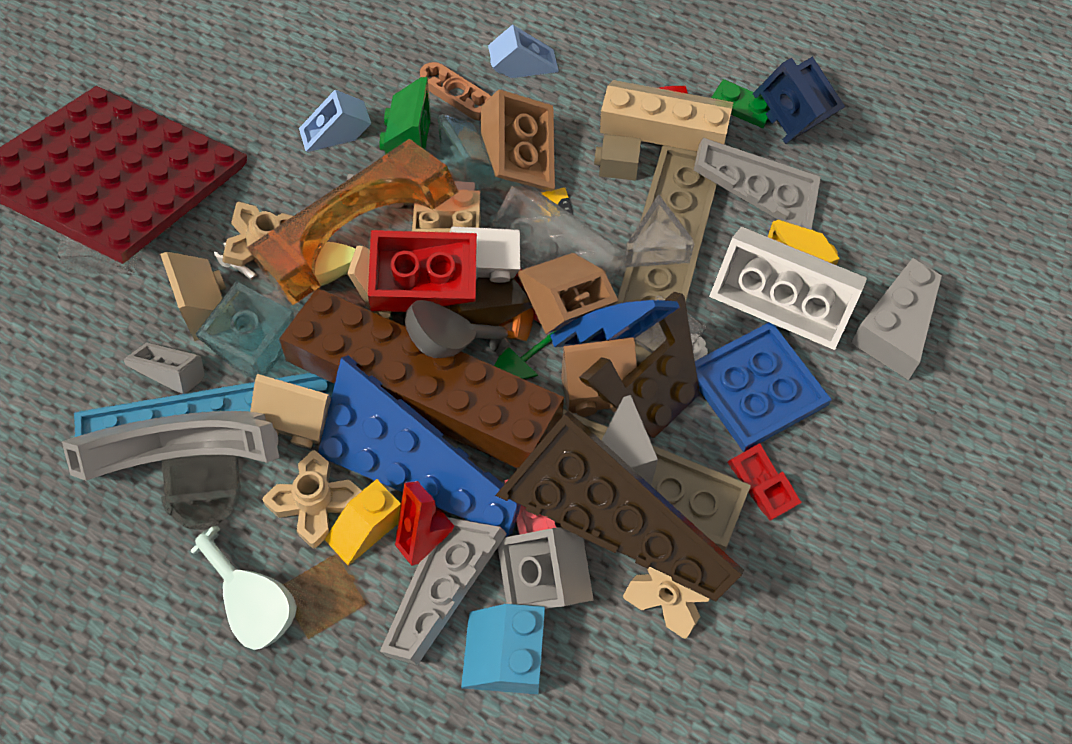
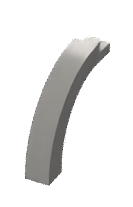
[62,411,279,481]

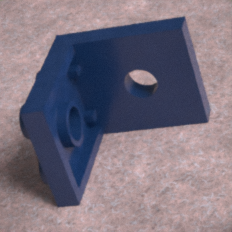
[752,56,845,144]

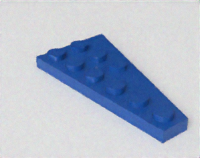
[318,355,521,537]

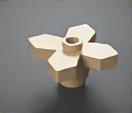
[222,202,300,276]
[262,450,362,548]
[623,567,710,639]

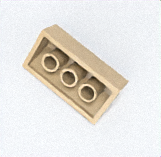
[600,80,733,152]

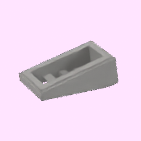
[124,342,205,394]

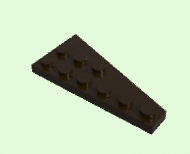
[495,411,744,602]

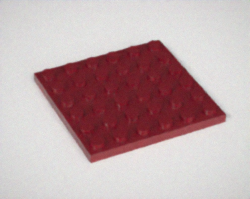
[0,86,247,264]

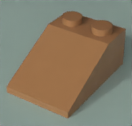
[481,89,555,192]

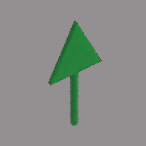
[494,331,555,380]

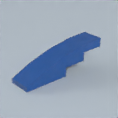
[550,300,680,347]

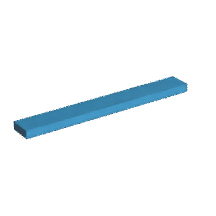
[74,373,335,437]

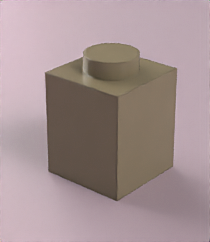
[594,134,641,181]

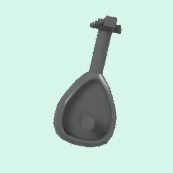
[405,300,511,358]

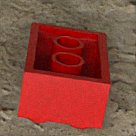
[368,230,477,312]

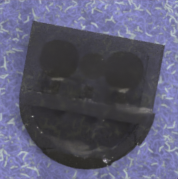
[161,455,241,530]

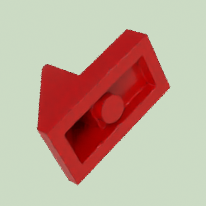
[395,481,454,566]

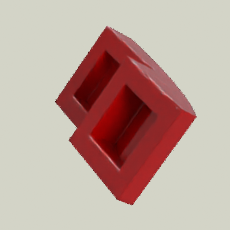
[727,443,802,520]

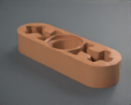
[420,62,491,120]

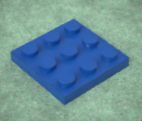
[695,322,832,452]

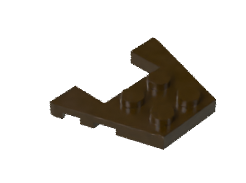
[579,292,700,438]

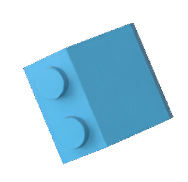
[461,604,545,695]

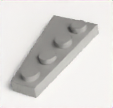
[694,138,821,230]
[380,517,506,665]

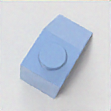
[488,24,559,78]
[299,90,371,152]

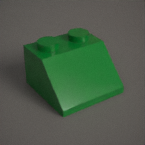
[379,77,431,165]

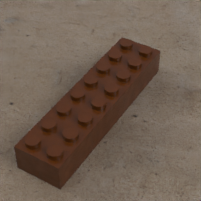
[279,288,564,468]

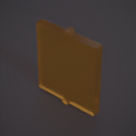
[283,554,366,639]

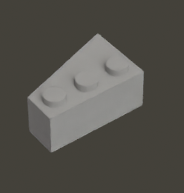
[851,258,942,380]

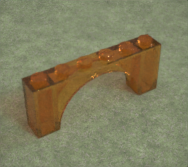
[246,139,459,305]

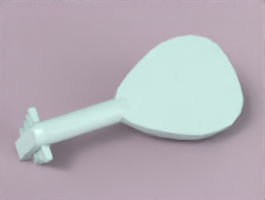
[191,526,297,650]

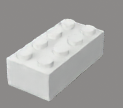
[709,227,867,350]

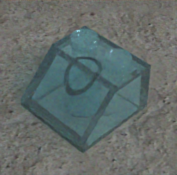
[438,114,502,194]
[196,281,295,380]

